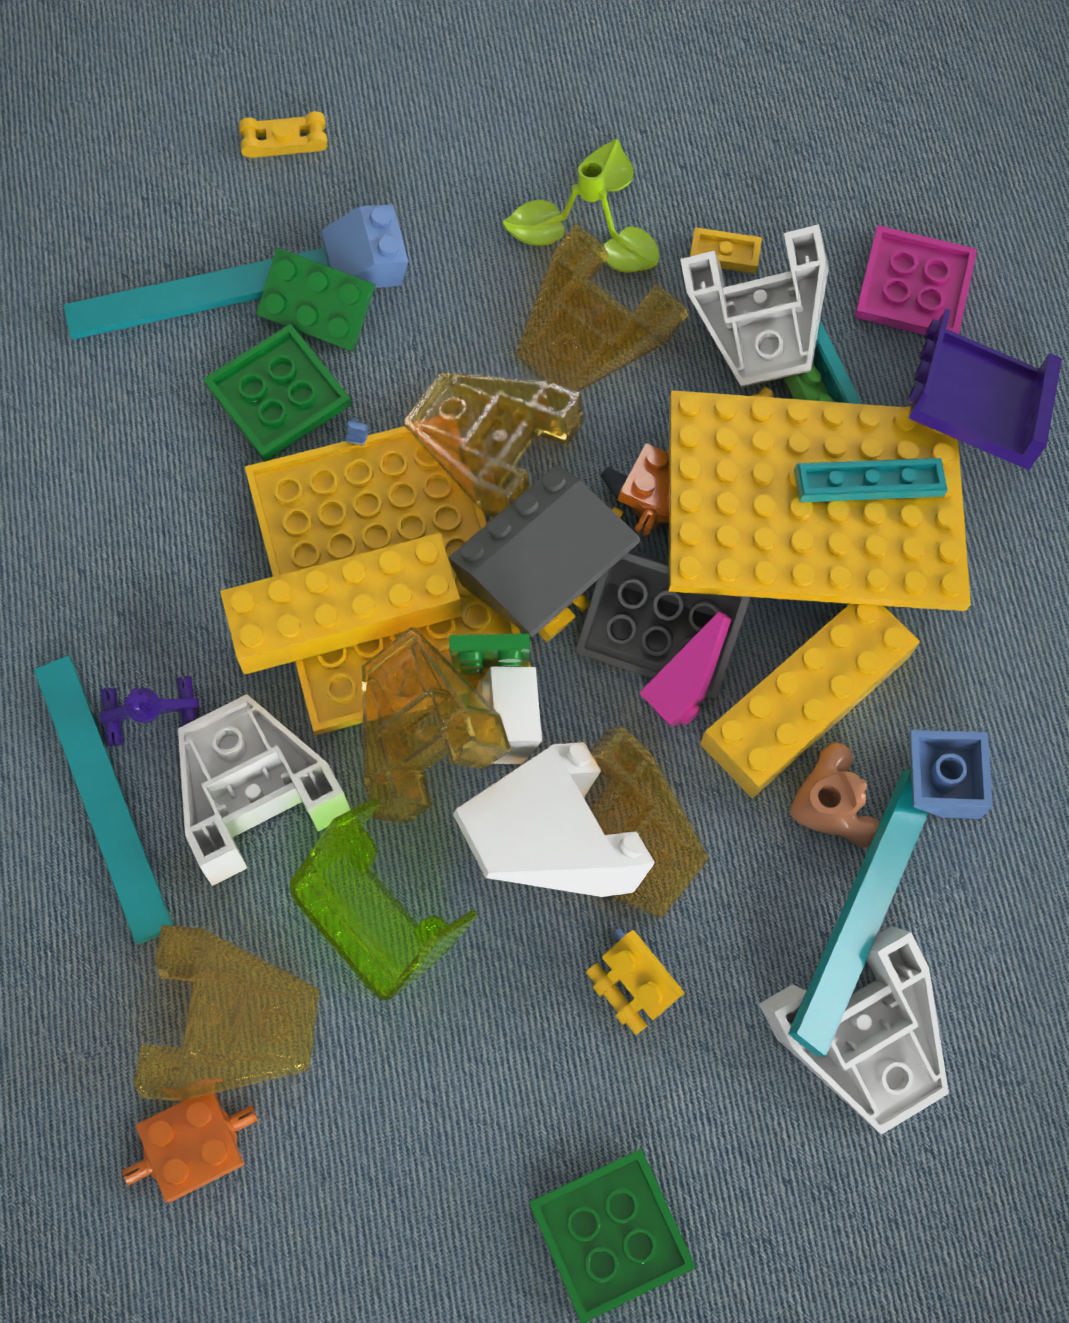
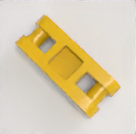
[239,111,328,158]

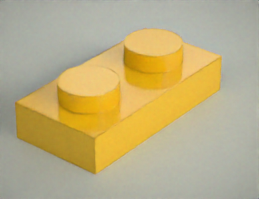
[690,227,762,274]

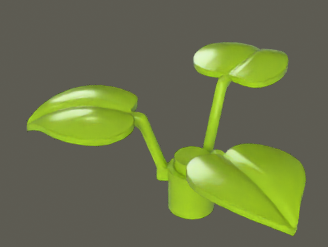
[503,139,660,272]

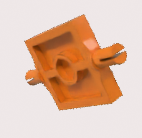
[617,443,669,535]
[122,1088,258,1203]

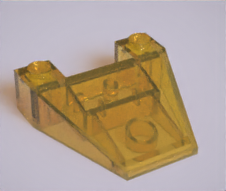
[516,224,689,397]
[403,372,584,517]
[362,627,511,823]
[590,726,709,918]
[134,925,320,1101]

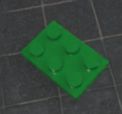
[256,248,376,351]
[449,633,530,675]

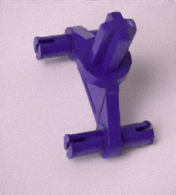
[99,676,200,746]

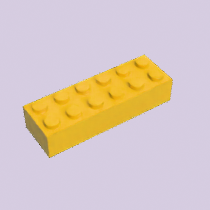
[220,533,462,675]
[700,604,920,799]

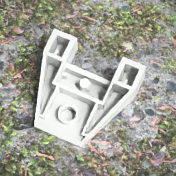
[680,224,829,387]
[178,694,352,886]
[453,742,655,897]
[759,926,949,1135]

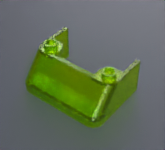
[290,798,478,1000]

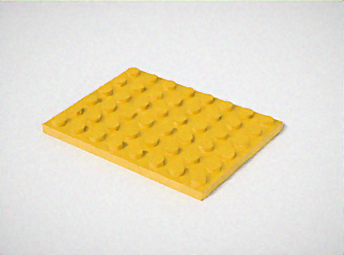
[668,390,971,611]
[245,414,531,736]

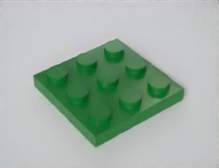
[203,324,352,462]
[529,1149,696,1323]

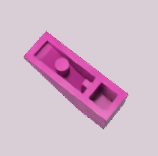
[639,612,731,726]

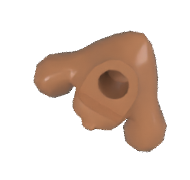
[790,743,880,848]

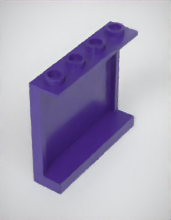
[907,308,1062,470]

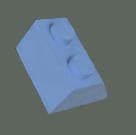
[320,204,409,288]
[909,730,993,819]

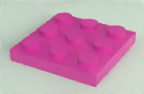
[854,225,977,335]

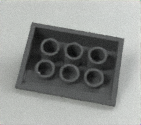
[448,465,640,638]
[575,550,750,699]

